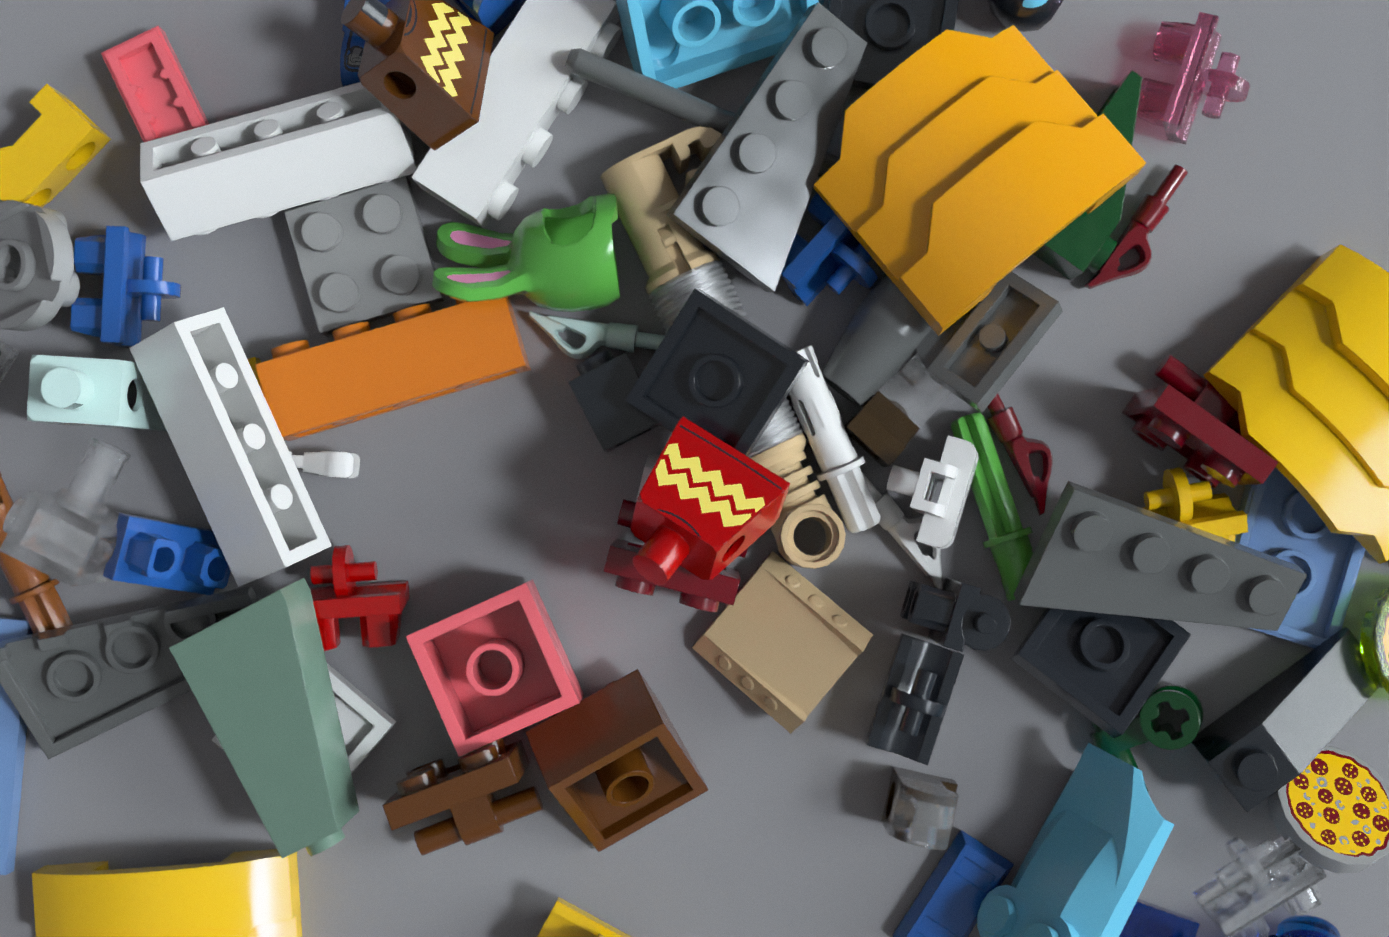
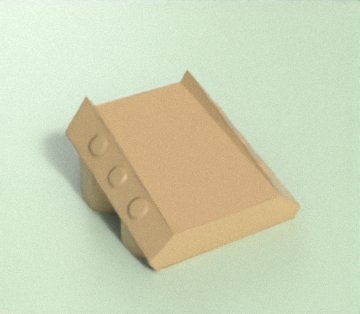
[692,551,873,734]

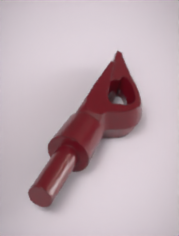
[1085,164,1188,289]
[987,394,1053,516]

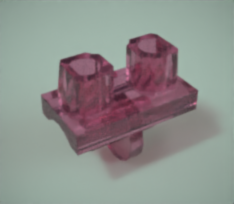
[1137,12,1250,145]

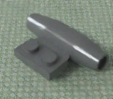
[822,271,1063,413]

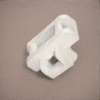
[886,435,979,549]

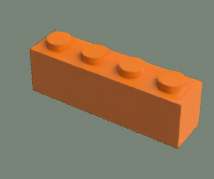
[255,297,531,441]

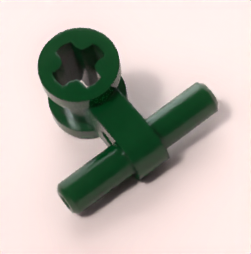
[1089,684,1204,792]

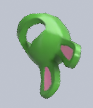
[432,193,620,312]

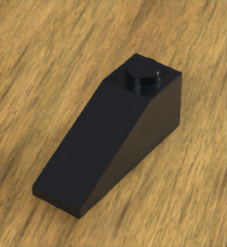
[1191,627,1386,812]

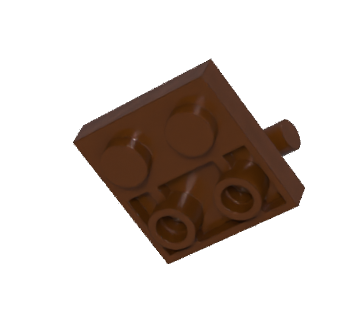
[382,738,543,855]

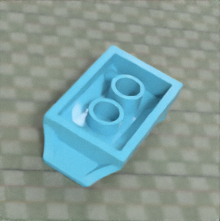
[616,0,824,89]
[977,743,1175,937]

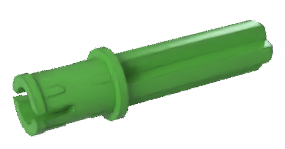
[951,413,1033,601]

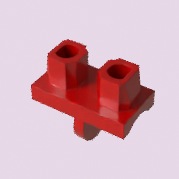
[310,545,410,651]

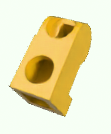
[0,83,111,207]

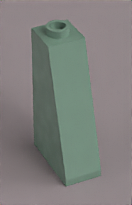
[169,578,360,859]

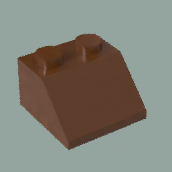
[526,669,709,852]

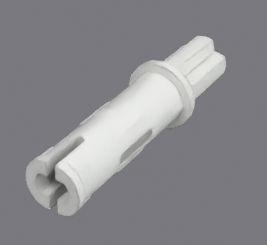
[789,345,881,533]

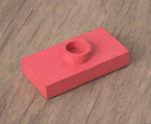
[101,26,209,142]

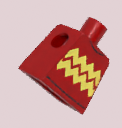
[630,417,791,585]

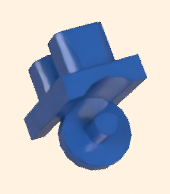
[781,193,878,306]
[70,226,181,348]
[103,513,231,595]

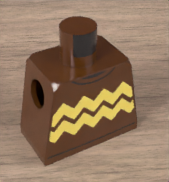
[341,0,494,150]

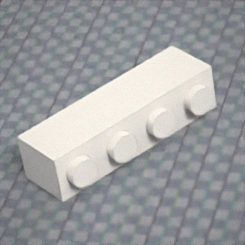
[411,0,622,228]
[140,82,417,241]
[129,307,332,587]

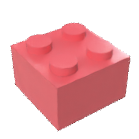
[405,579,584,757]

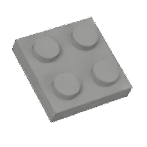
[284,176,445,335]

